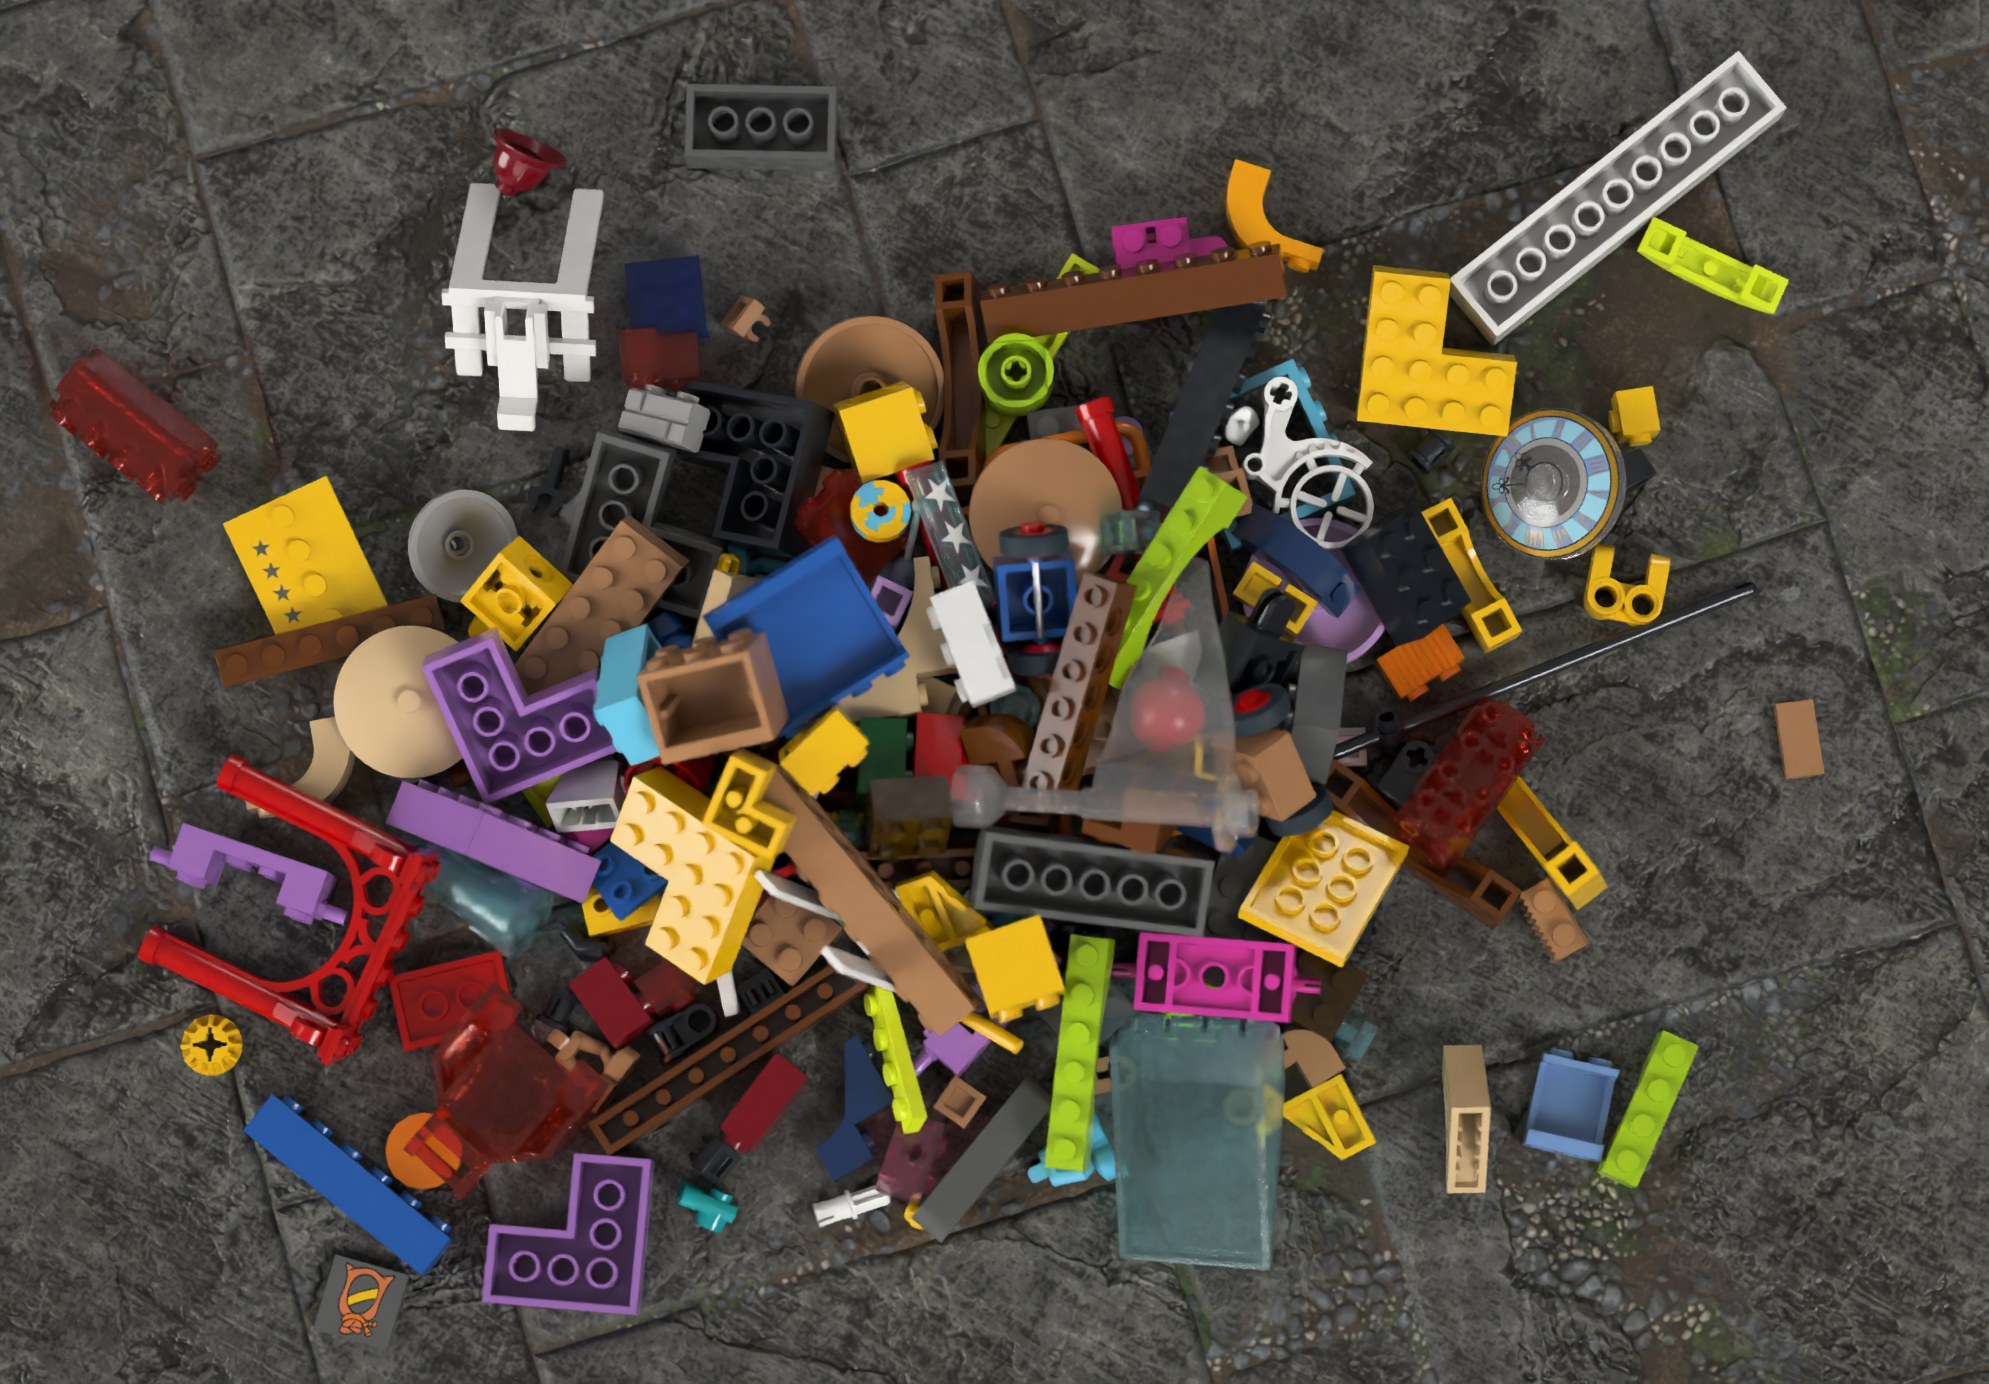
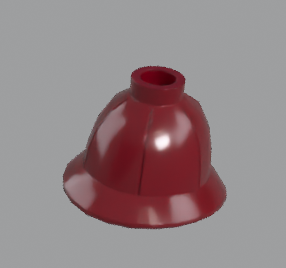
[493,128,567,197]

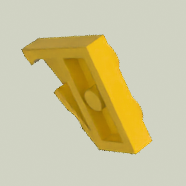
[895,871,995,951]
[1275,1074,1377,1160]

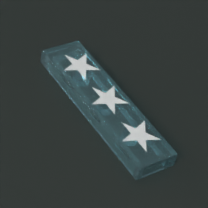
[905,461,996,609]

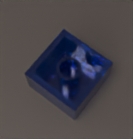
[624,255,710,346]

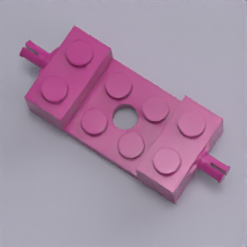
[1112,932,1321,1023]

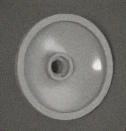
[408,489,518,603]

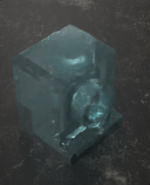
[1100,511,1161,555]

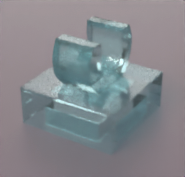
[1334,1020,1379,1064]

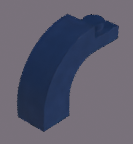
[1231,504,1361,618]

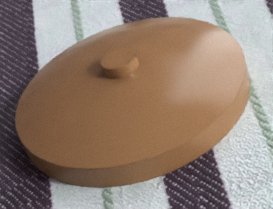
[795,315,945,464]
[969,438,1123,585]

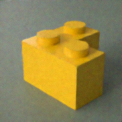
[778,704,869,797]
[701,748,797,860]

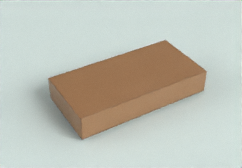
[1773,699,1825,780]

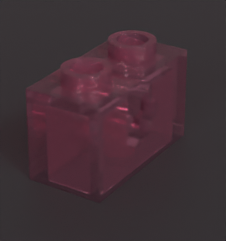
[875,1118,949,1205]

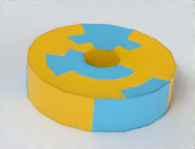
[850,480,911,543]

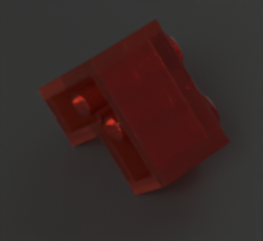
[618,327,703,392]

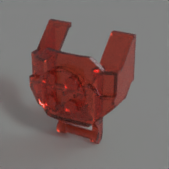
[403,982,610,1201]

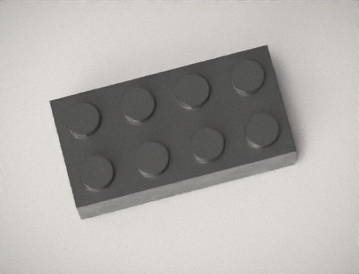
[685,84,838,171]
[1185,836,1279,987]

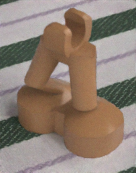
[547,1029,642,1115]

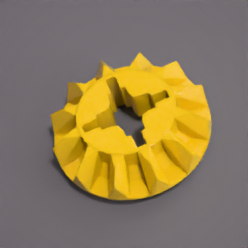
[180,1014,243,1076]

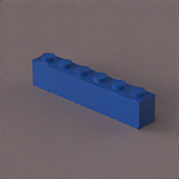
[243,1094,455,1275]

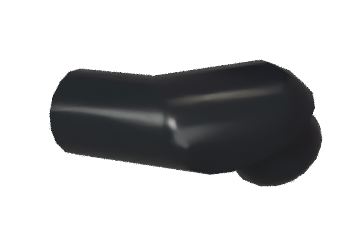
[559,923,617,962]

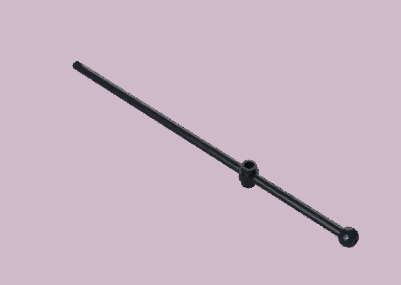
[1224,582,1757,801]

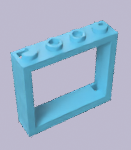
[1169,359,1358,555]

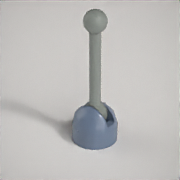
[887,498,927,588]

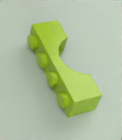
[1596,1030,1699,1188]

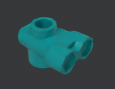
[676,1180,738,1233]

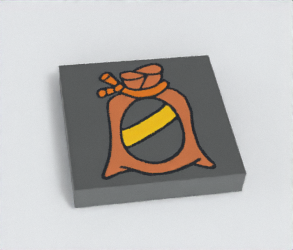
[313,1254,411,1350]

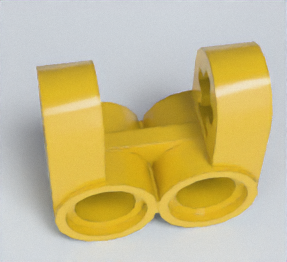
[1583,542,1671,627]

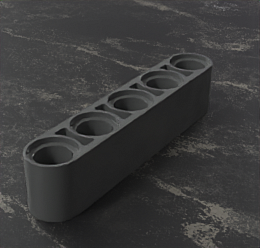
[911,1075,1053,1243]

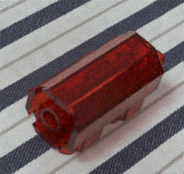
[49,348,221,505]
[1393,696,1545,869]

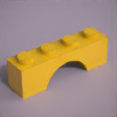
[1421,498,1522,655]

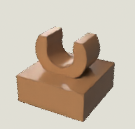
[719,295,771,342]
[933,1076,987,1129]

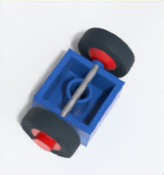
[992,521,1077,678]

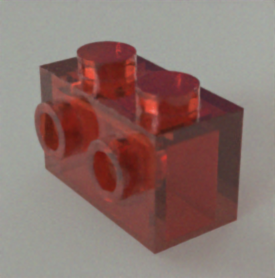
[635,959,700,1018]

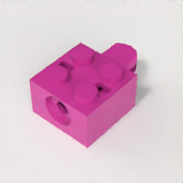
[1111,217,1227,269]

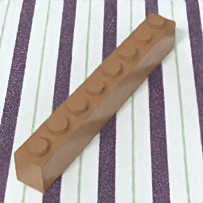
[762,764,982,1037]

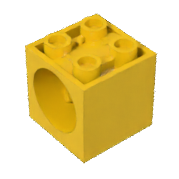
[832,381,938,483]
[965,915,1065,1023]

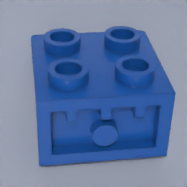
[591,842,669,921]

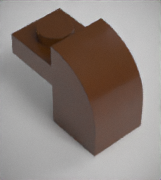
[959,713,1036,798]

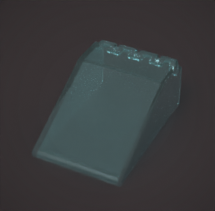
[1109,1013,1285,1270]

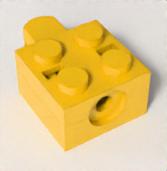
[460,536,573,652]

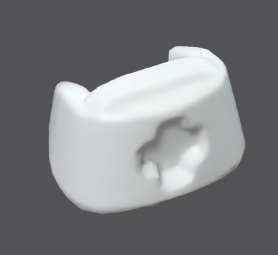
[1221,406,1260,446]

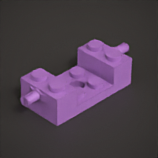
[149,823,349,926]
[912,917,1062,1078]

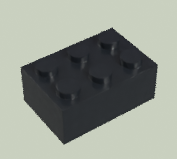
[1340,504,1472,646]

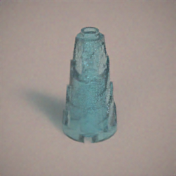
[416,843,554,960]

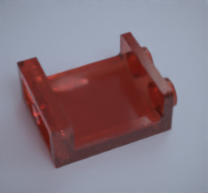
[791,469,910,586]

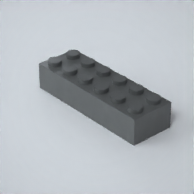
[968,824,1215,937]

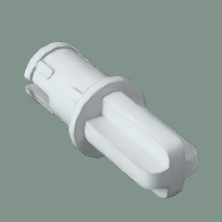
[812,1183,890,1228]

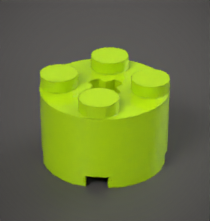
[978,333,1054,417]

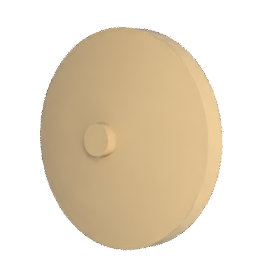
[334,626,463,778]

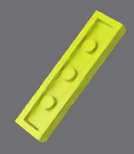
[864,984,927,1134]

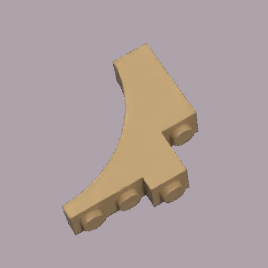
[838,556,959,727]

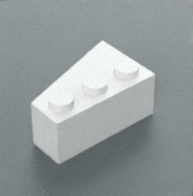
[926,581,1016,708]

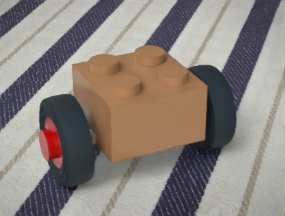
[1210,683,1333,836]

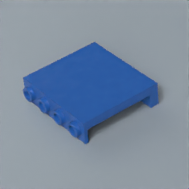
[702,535,910,739]

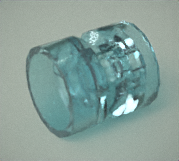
[989,685,1040,728]

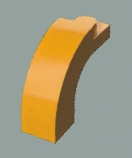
[1226,159,1324,273]

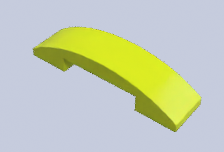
[1637,217,1789,315]

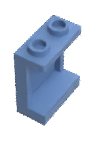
[1521,1049,1619,1162]

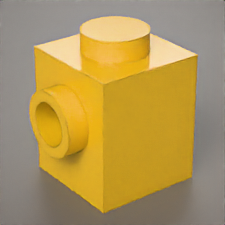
[1608,386,1661,446]

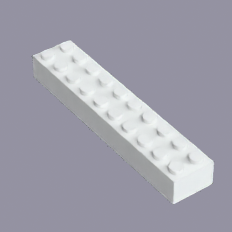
[1449,51,1787,346]

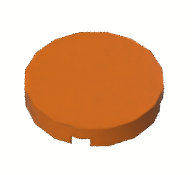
[385,1112,463,1190]

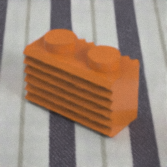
[1375,624,1465,702]

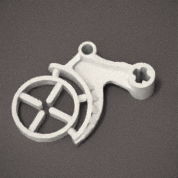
[1241,376,1374,549]

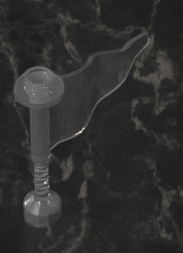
[950,558,1259,852]

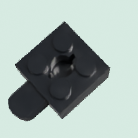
[1193,588,1306,702]

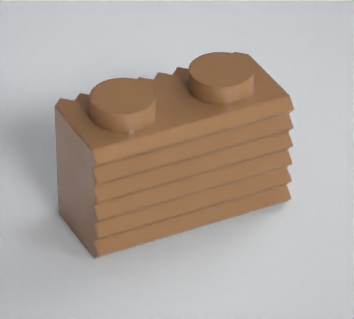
[1515,877,1589,964]

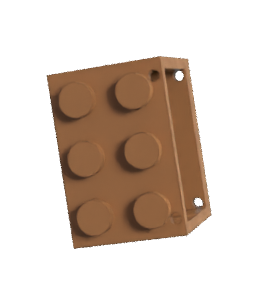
[637,628,789,765]

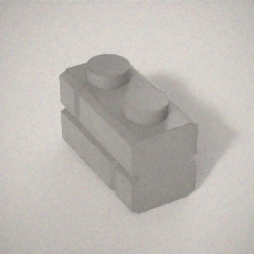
[618,384,710,453]

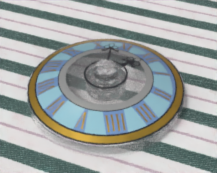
[1480,408,1626,560]

